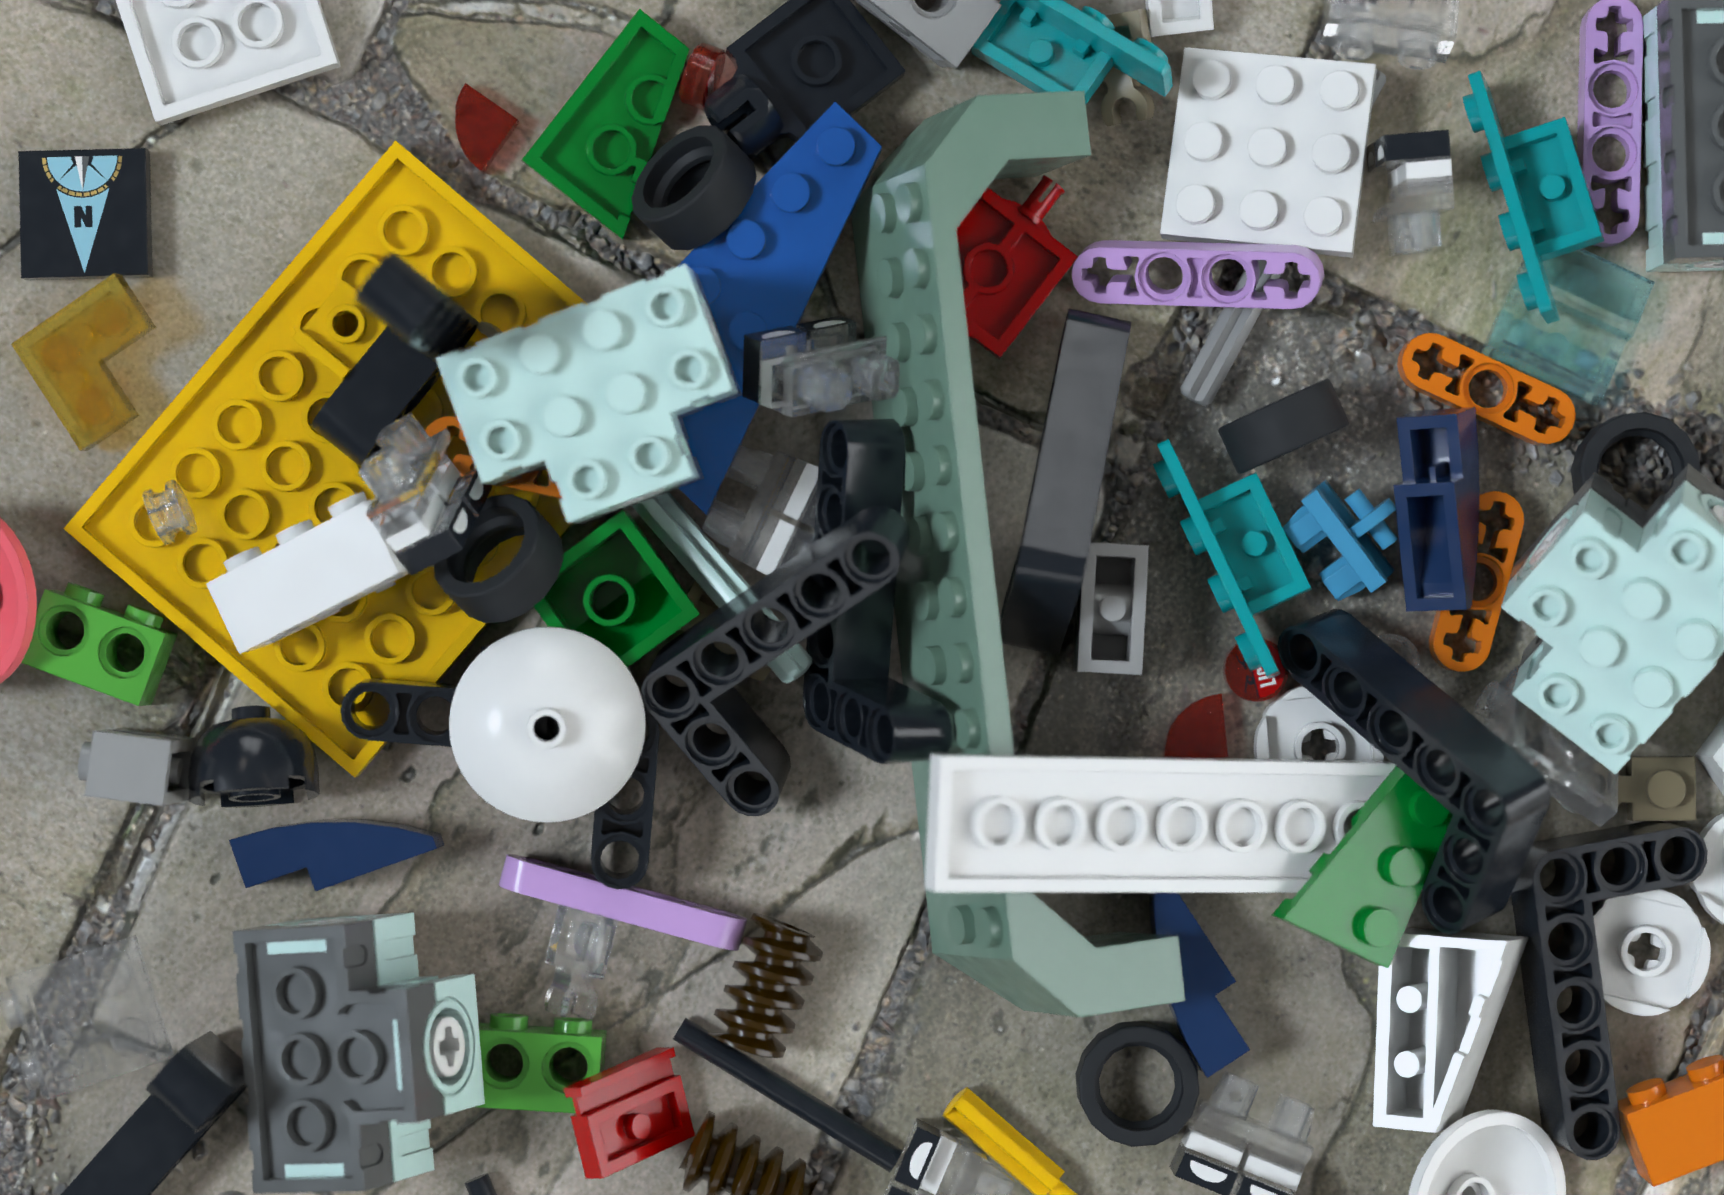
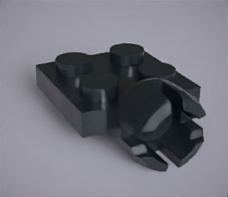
[704,0,906,159]

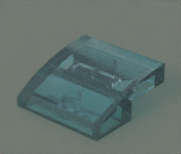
[1480,248,1655,406]

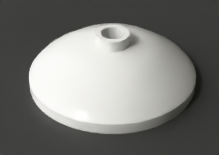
[449,627,645,822]
[1408,1110,1566,1195]

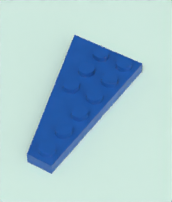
[677,101,882,515]

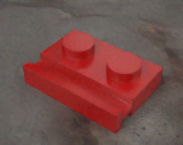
[563,1047,695,1179]

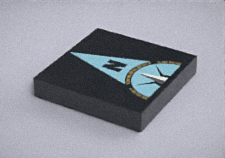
[18,148,153,281]

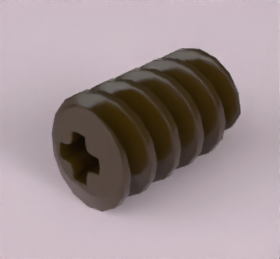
[708,913,823,1058]
[679,1111,822,1195]

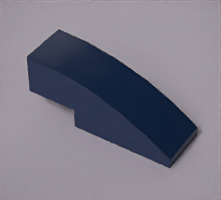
[1393,407,1480,612]
[229,819,444,891]
[1149,892,1250,1078]

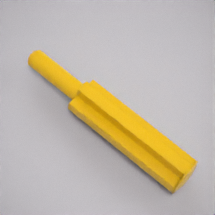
[942,1087,1078,1195]

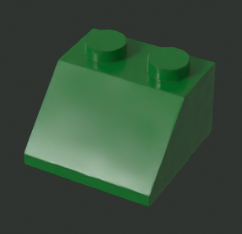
[534,510,700,668]

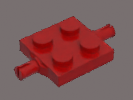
[956,175,1078,360]

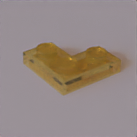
[11,273,156,451]

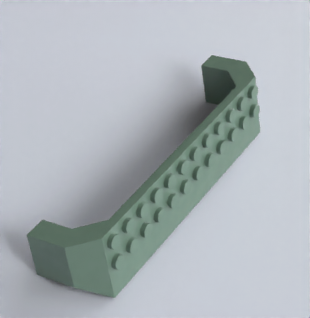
[851,91,1185,1017]

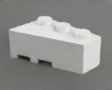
[206,491,439,654]
[1373,928,1529,1133]

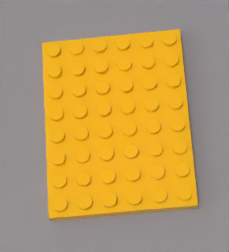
[63,140,587,778]

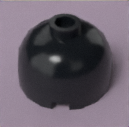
[188,706,320,808]

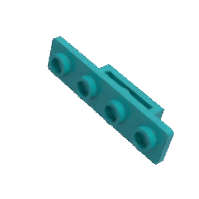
[971,0,1173,104]
[1462,71,1604,324]
[1153,439,1312,679]

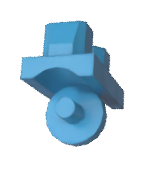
[1283,480,1398,601]

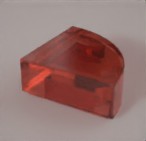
[455,83,520,174]
[1163,693,1228,758]

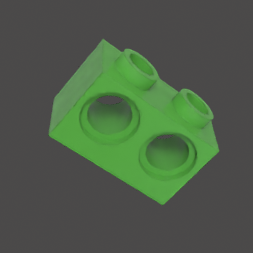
[21,582,178,706]
[476,1013,607,1114]

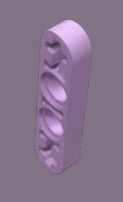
[1577,0,1643,248]
[1071,240,1324,309]
[499,854,747,951]

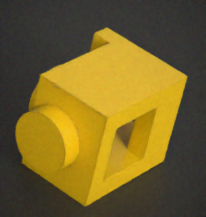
[291,279,387,380]

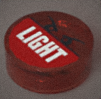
[679,42,726,110]
[1223,639,1288,702]

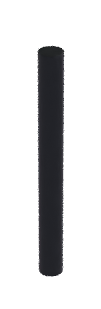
[673,1018,903,1172]

